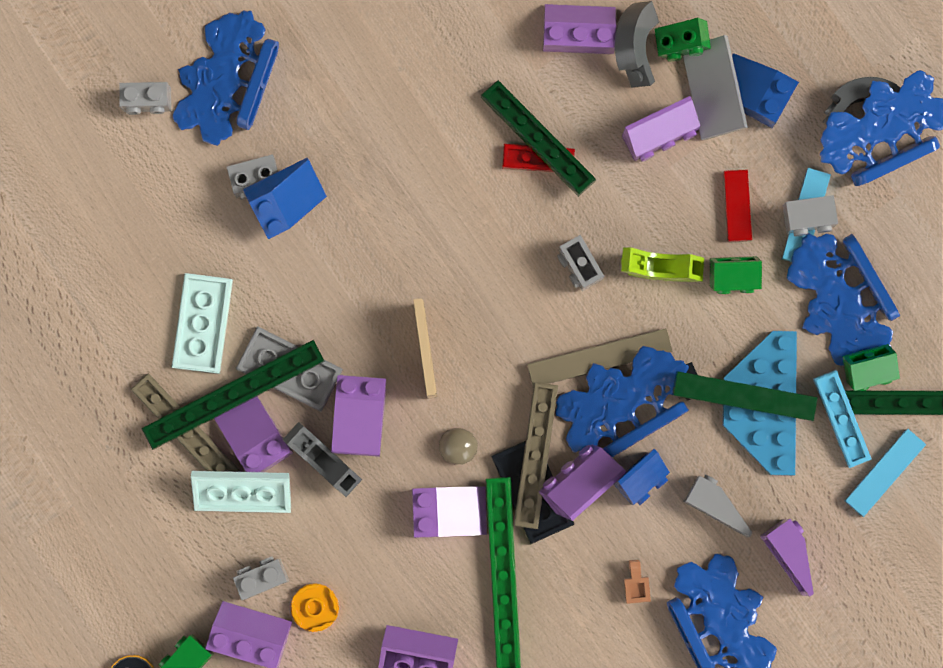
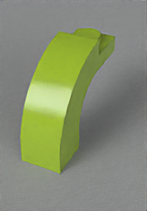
[621,247,704,282]

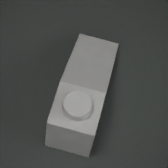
[684,474,752,537]

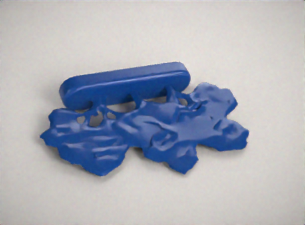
[173,10,279,146]
[820,70,943,186]
[786,233,900,366]
[555,346,689,457]
[666,554,777,668]

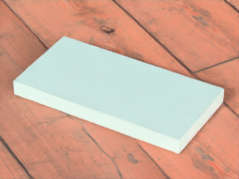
[172,273,233,374]
[191,471,291,513]

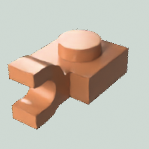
[624,560,651,604]

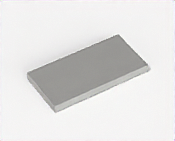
[683,35,748,140]
[236,326,343,412]

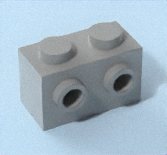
[119,82,171,115]
[227,154,279,200]
[783,195,838,236]
[557,235,604,291]
[233,556,289,600]

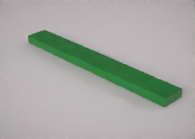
[486,477,521,668]

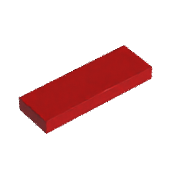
[502,144,575,172]
[723,170,752,242]

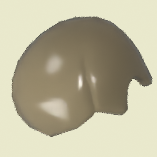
[439,428,478,465]

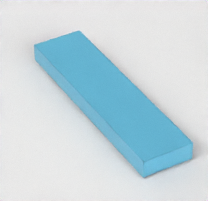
[782,168,831,262]
[813,370,871,468]
[844,429,926,517]

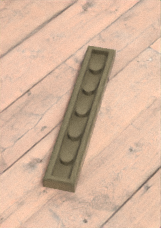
[527,328,672,387]
[131,373,241,472]
[514,382,558,529]

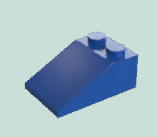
[732,53,799,128]
[243,157,327,239]
[613,449,670,505]

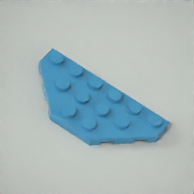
[723,331,797,476]

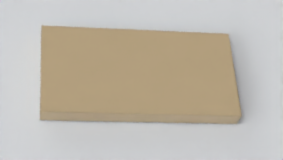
[413,298,437,399]

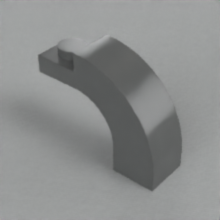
[615,1,659,88]
[823,77,901,124]
[282,422,362,497]

